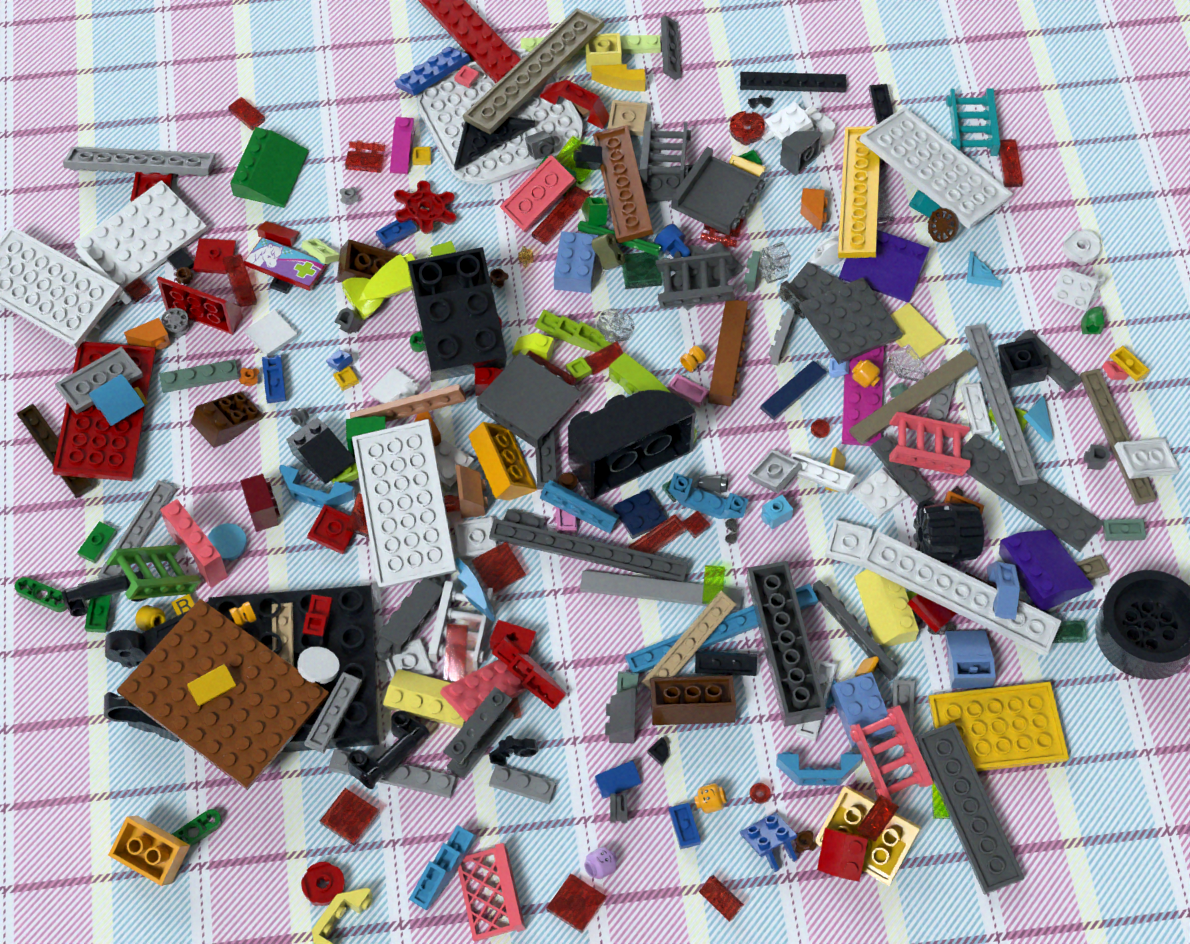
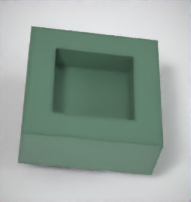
[616,671,639,695]

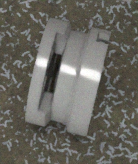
[161,308,190,338]

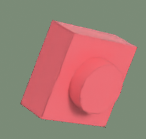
[454,65,479,88]
[1102,361,1129,380]

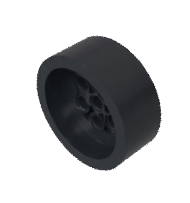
[1095,570,1190,680]

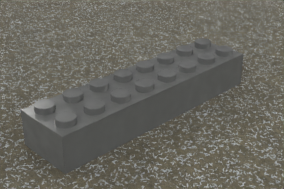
[746,561,827,727]

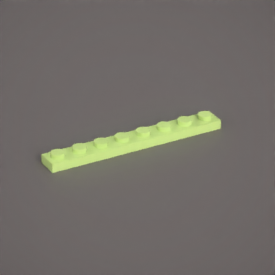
[521,35,661,55]

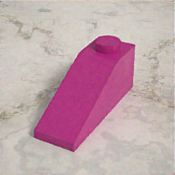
[390,117,415,174]

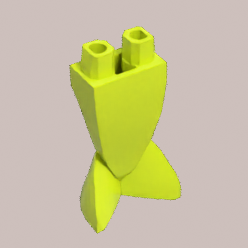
[342,253,415,320]

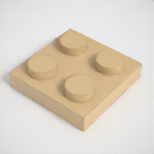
[608,100,648,136]

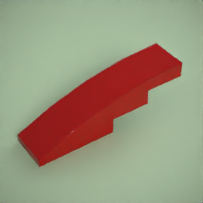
[492,636,566,710]

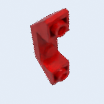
[539,80,610,130]

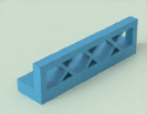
[540,480,620,534]

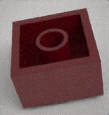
[240,474,280,532]

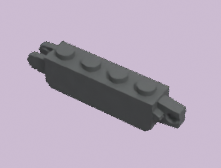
[375,575,446,662]

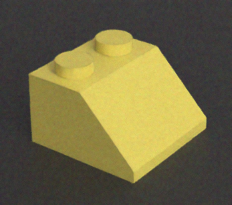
[585,33,622,72]

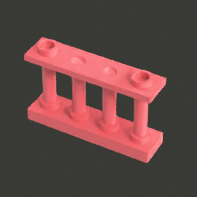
[889,412,970,476]
[850,705,934,804]

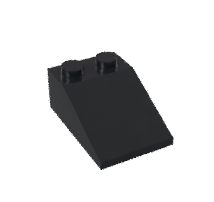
[286,417,356,485]

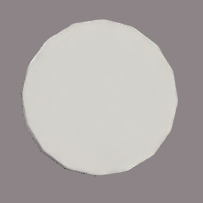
[297,647,340,684]

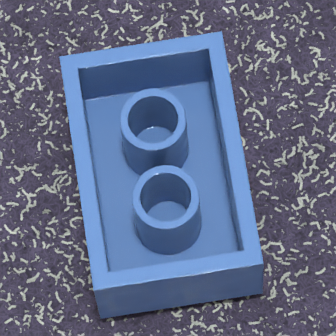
[554,231,598,293]
[830,672,895,749]

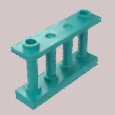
[946,88,1000,156]

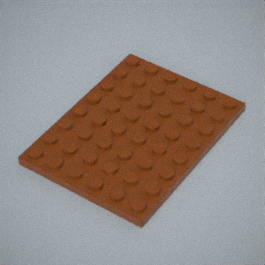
[117,599,329,790]

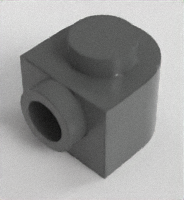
[334,308,361,334]
[1084,444,1110,470]

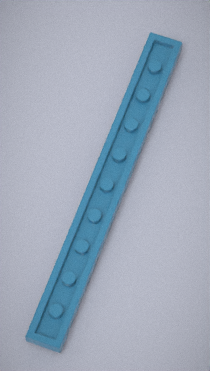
[625,583,818,674]

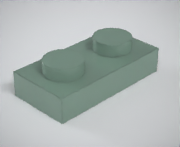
[744,251,760,292]
[1103,519,1146,541]

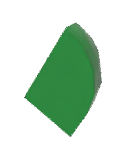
[1081,306,1105,334]

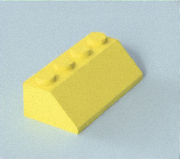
[854,569,919,648]
[383,669,466,729]

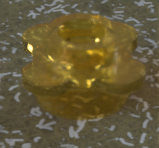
[518,246,534,268]

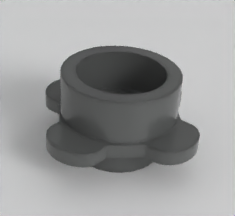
[290,408,309,427]

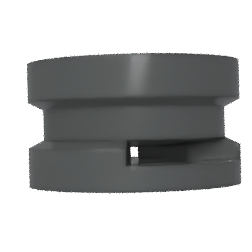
[610,793,627,823]

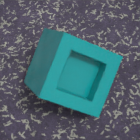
[908,190,940,218]

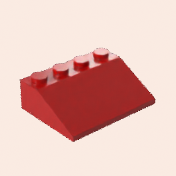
[157,276,243,335]

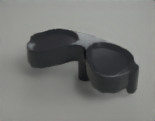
[748,95,773,109]

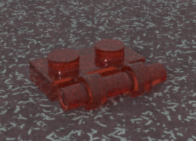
[345,140,386,173]
[700,219,744,248]

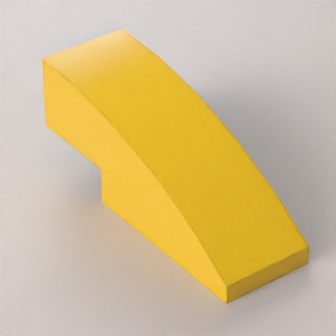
[591,64,645,91]

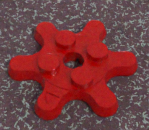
[394,180,457,234]

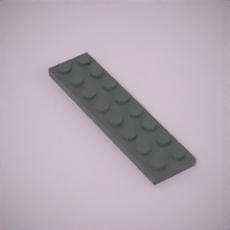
[961,433,1103,552]
[915,723,1025,895]

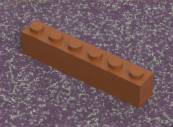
[708,300,751,407]

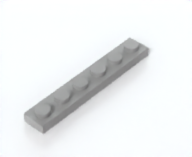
[328,749,456,798]

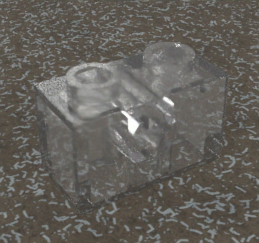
[759,242,791,284]

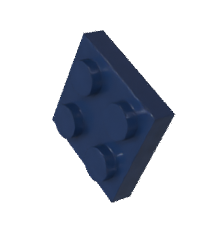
[613,489,667,539]

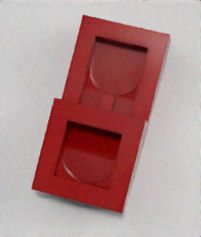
[302,595,333,637]

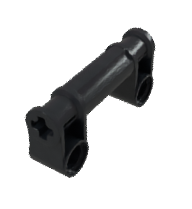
[61,569,147,617]
[348,711,430,790]

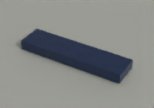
[760,360,827,420]

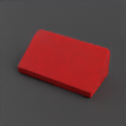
[257,221,299,247]

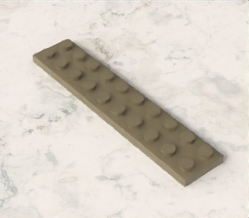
[463,8,605,135]

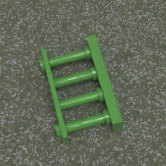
[106,545,201,600]

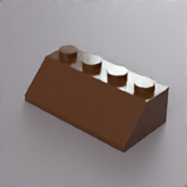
[650,676,736,725]

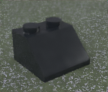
[998,338,1048,388]

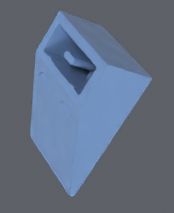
[945,630,996,688]

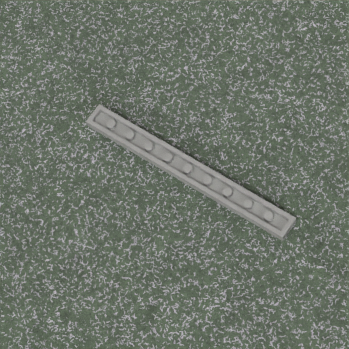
[964,324,1039,485]

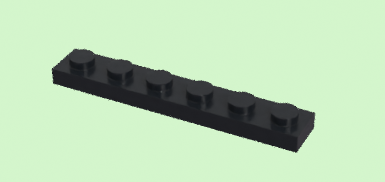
[740,72,846,93]

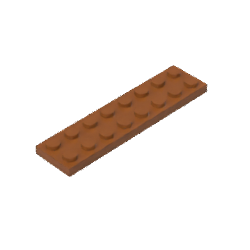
[593,125,654,243]

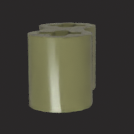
[591,233,625,270]

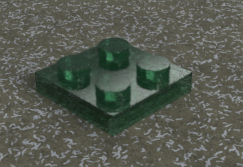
[621,252,662,289]

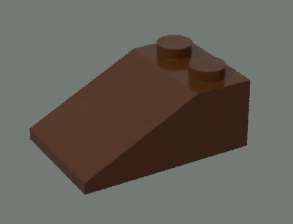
[337,239,399,282]

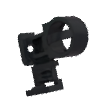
[489,735,539,766]

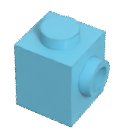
[761,495,793,529]

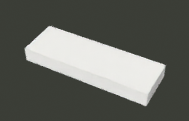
[960,383,993,436]

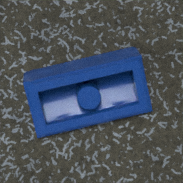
[595,761,642,799]

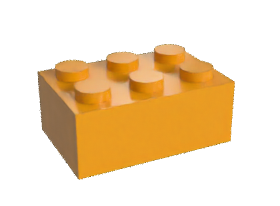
[108,815,190,886]

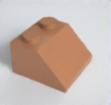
[455,465,488,519]

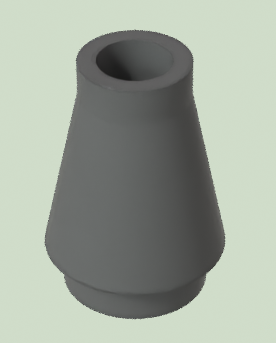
[699,474,728,494]

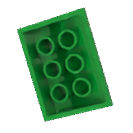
[230,127,309,208]

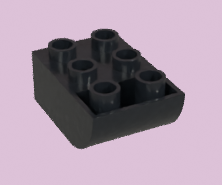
[408,247,507,382]

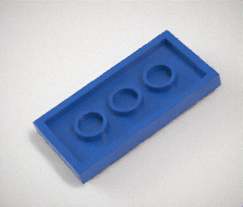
[394,47,471,96]

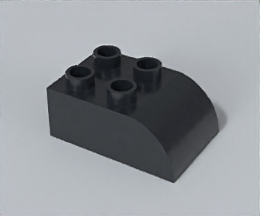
[568,390,696,500]

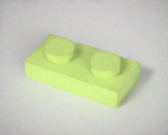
[301,238,340,264]

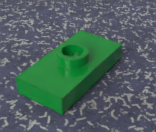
[77,521,117,563]

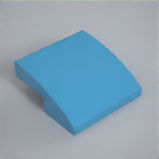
[88,374,145,426]

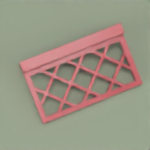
[458,843,526,942]

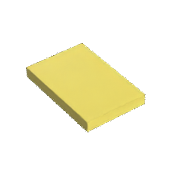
[890,303,946,363]

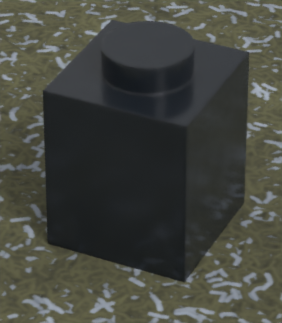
[573,144,602,170]

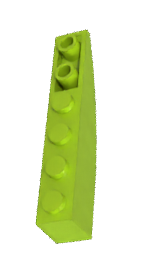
[609,352,697,443]

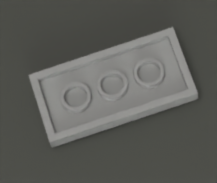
[55,347,143,414]

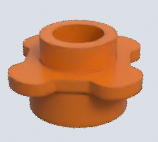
[239,368,259,386]

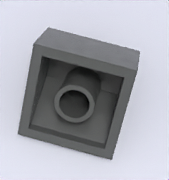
[780,131,823,176]
[605,688,636,744]

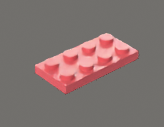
[500,155,577,232]
[440,659,526,722]

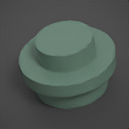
[889,382,908,398]

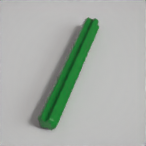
[577,221,662,256]

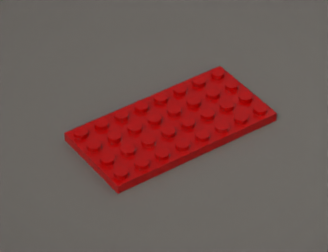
[53,341,156,481]

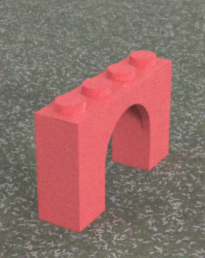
[160,499,228,588]

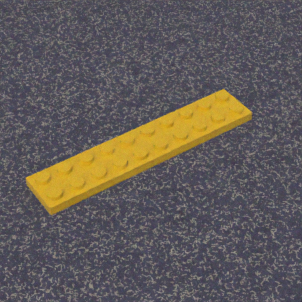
[838,126,880,258]

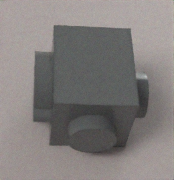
[525,130,555,160]

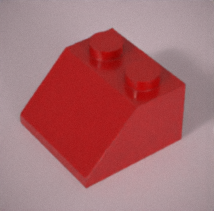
[817,827,868,882]

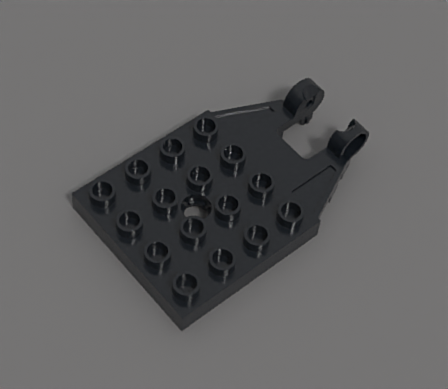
[104,585,380,753]

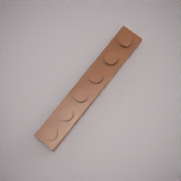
[350,384,466,422]

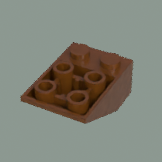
[191,391,264,448]

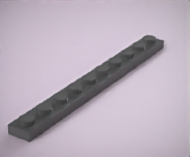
[489,518,688,582]

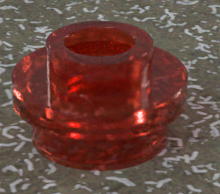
[749,783,771,804]

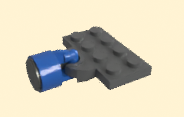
[654,224,744,311]

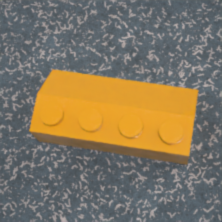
[468,422,537,501]

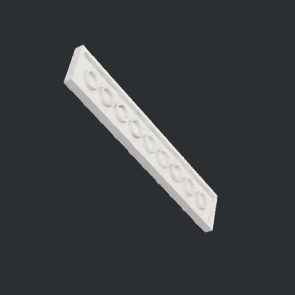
[860,531,1061,656]

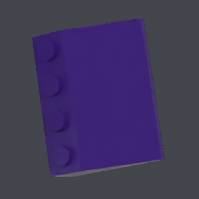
[839,230,930,303]
[999,530,1094,611]

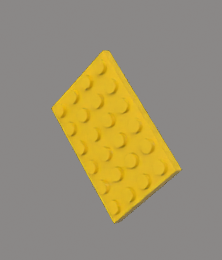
[928,682,1069,772]

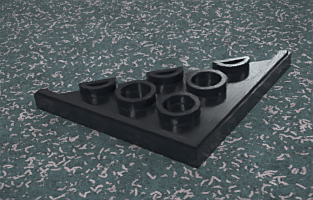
[454,117,535,170]

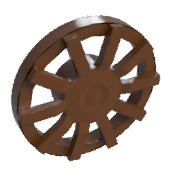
[927,208,959,243]

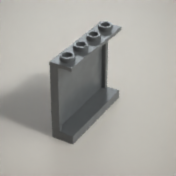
[671,147,766,235]
[477,352,581,450]

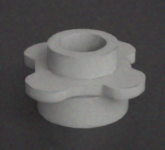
[339,187,358,205]

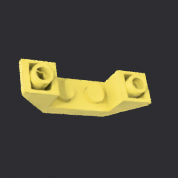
[312,888,373,944]

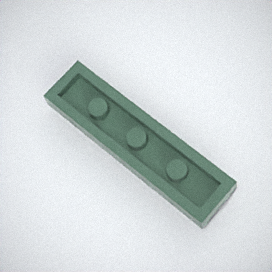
[159,359,239,393]

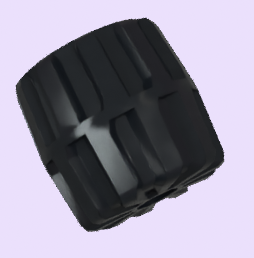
[913,503,985,563]

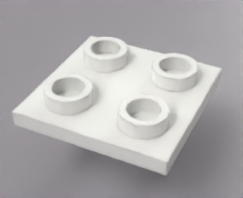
[1051,267,1105,311]
[368,367,422,404]

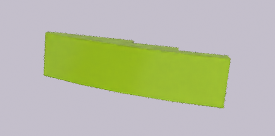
[534,309,614,355]

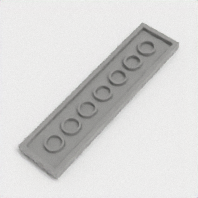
[63,147,215,177]

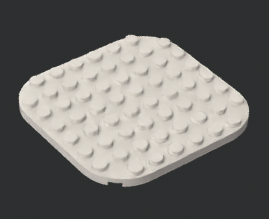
[417,48,583,185]

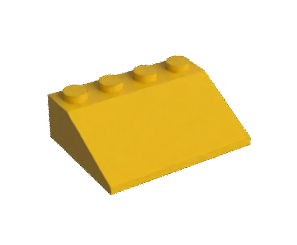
[814,785,922,886]

